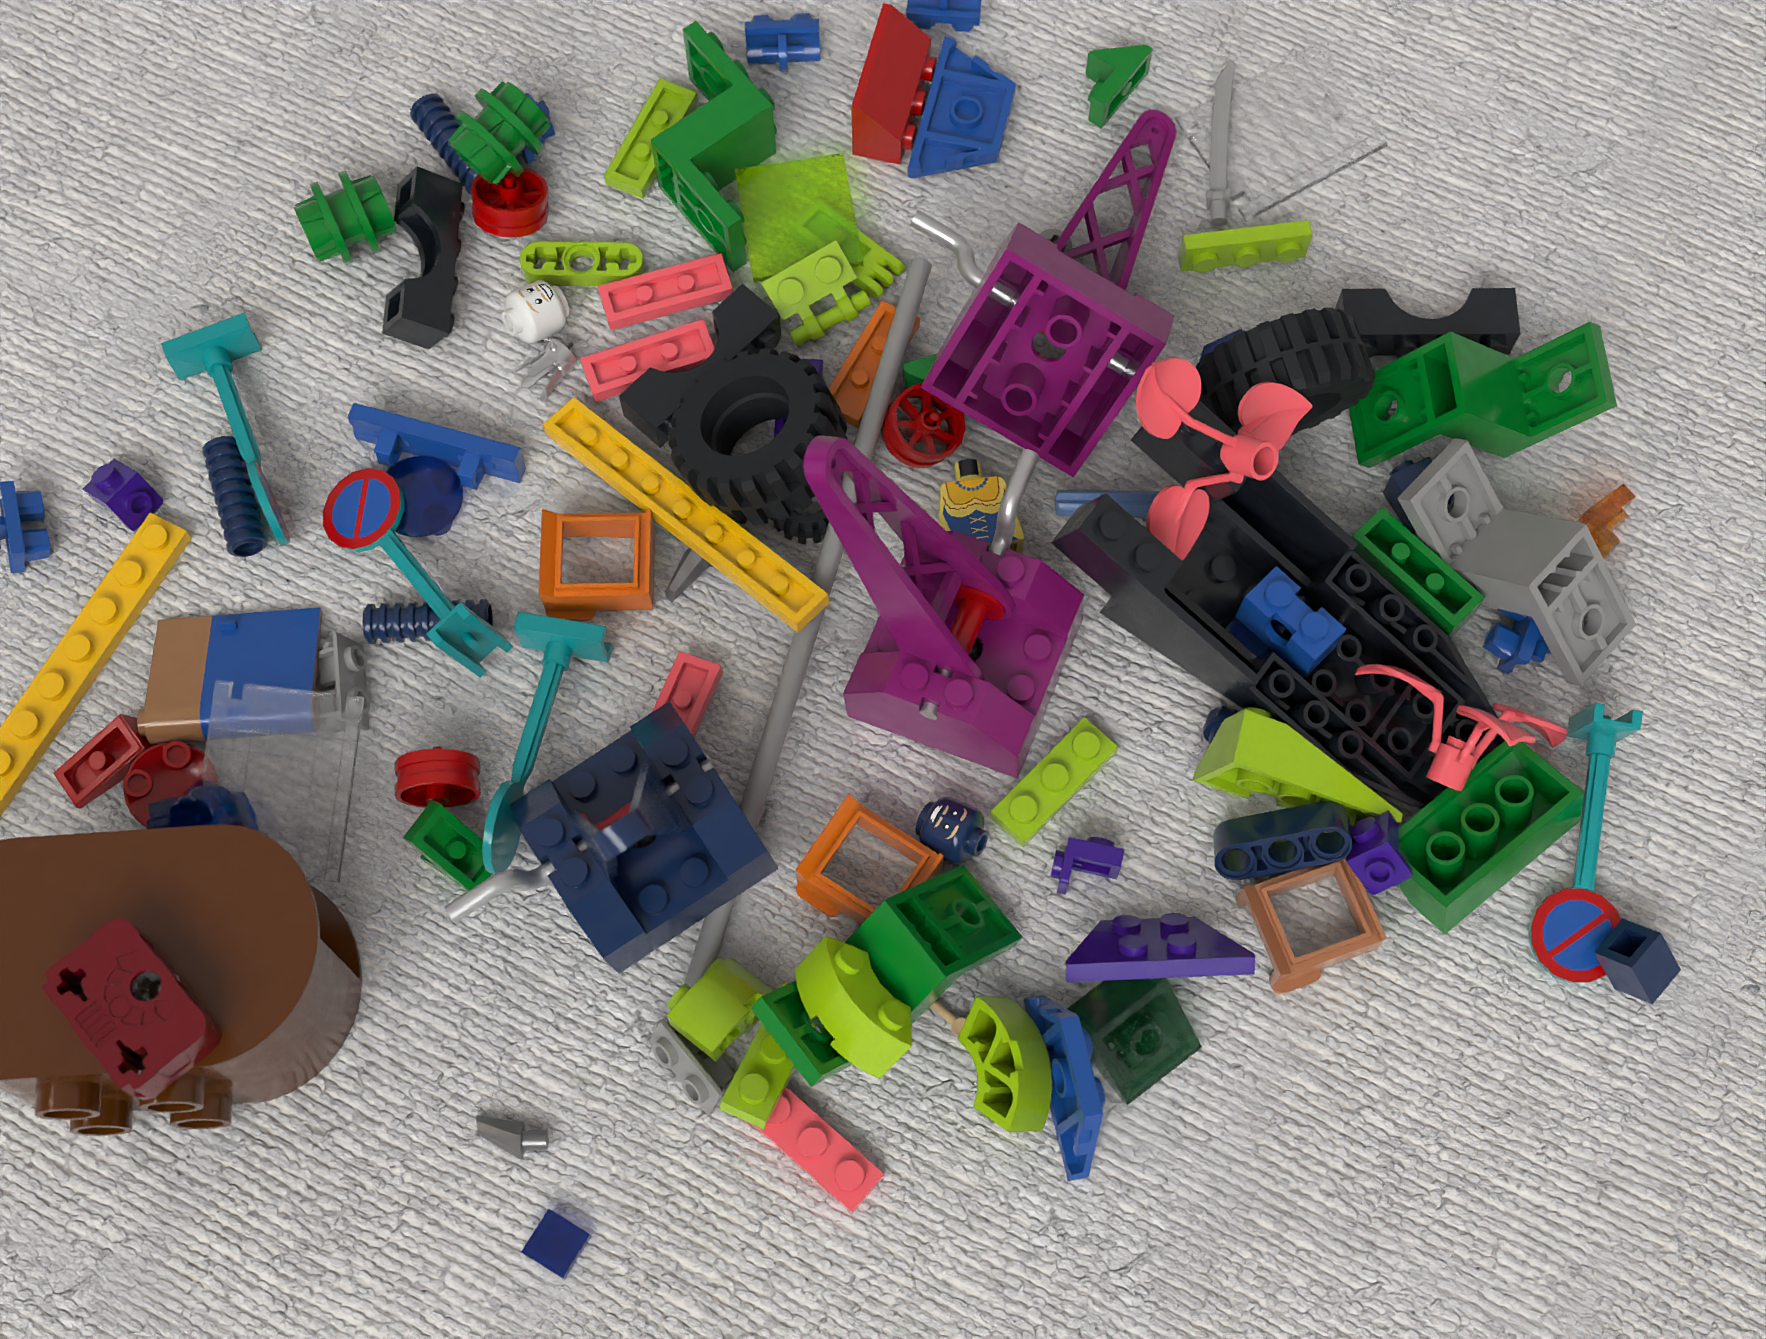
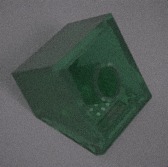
[1067,978,1202,1105]

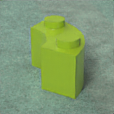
[795,935,912,1079]
[666,957,774,1061]
[957,996,1052,1132]

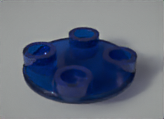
[386,456,464,537]

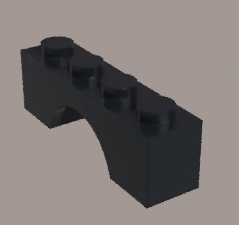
[382,166,465,350]
[619,284,782,448]
[1335,288,1521,358]

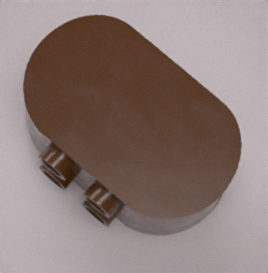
[0,824,362,1136]

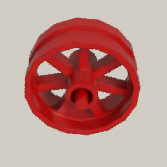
[471,167,549,238]
[881,384,966,468]
[395,746,481,808]

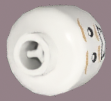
[502,280,569,344]

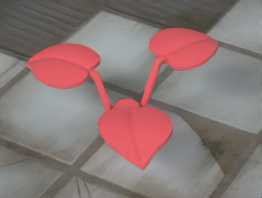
[1136,357,1313,561]
[1355,664,1568,792]

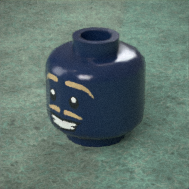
[915,796,989,865]

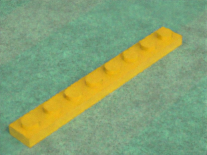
[542,397,830,633]
[0,512,192,817]

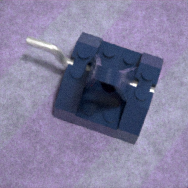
[444,701,779,974]

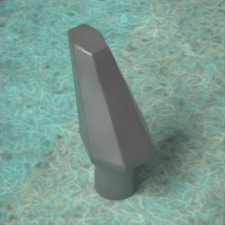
[665,548,710,602]
[476,1115,549,1159]

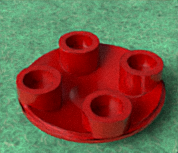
[123,741,221,829]

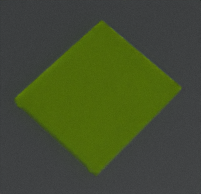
[735,153,863,282]

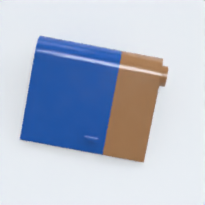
[137,607,322,745]

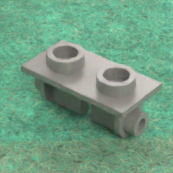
[318,632,370,733]
[649,1019,735,1116]

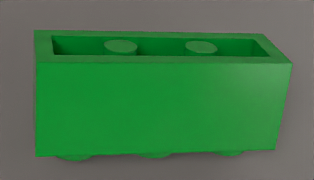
[1351,507,1485,639]

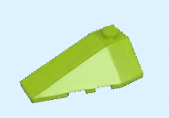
[1192,708,1402,825]

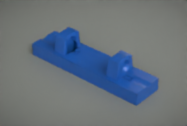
[347,403,526,490]

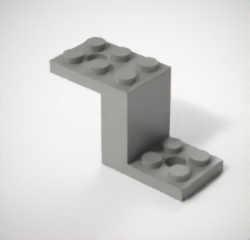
[1397,438,1636,686]

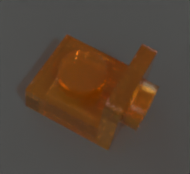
[1577,483,1636,559]

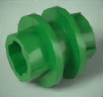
[448,81,551,185]
[294,170,397,265]

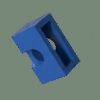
[1235,566,1346,678]

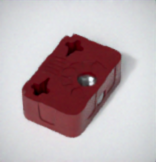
[42,918,221,1100]

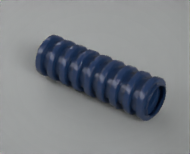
[410,93,478,195]
[202,436,267,557]
[362,599,493,644]

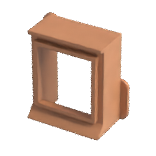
[1236,857,1386,994]

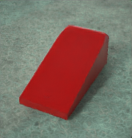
[53,714,154,809]

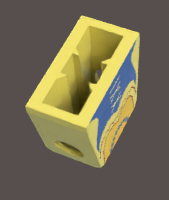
[939,459,1024,554]

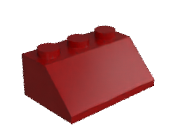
[851,3,937,165]

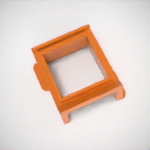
[539,509,655,621]
[796,794,944,925]

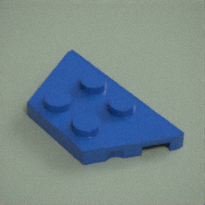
[907,36,1016,179]
[1023,995,1105,1182]

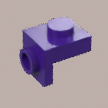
[83,458,163,531]
[1346,811,1412,895]
[1050,837,1125,895]

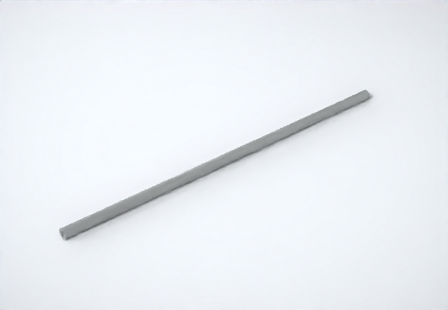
[684,258,932,987]

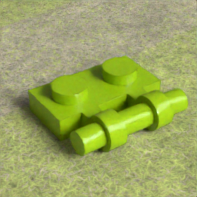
[761,239,872,347]

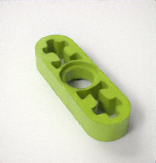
[519,241,645,286]

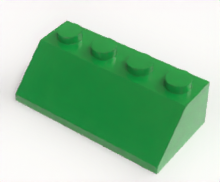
[1398,741,1584,935]

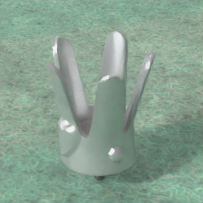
[513,339,577,403]

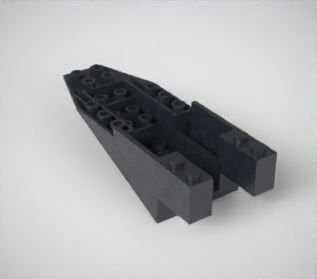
[1051,400,1505,810]

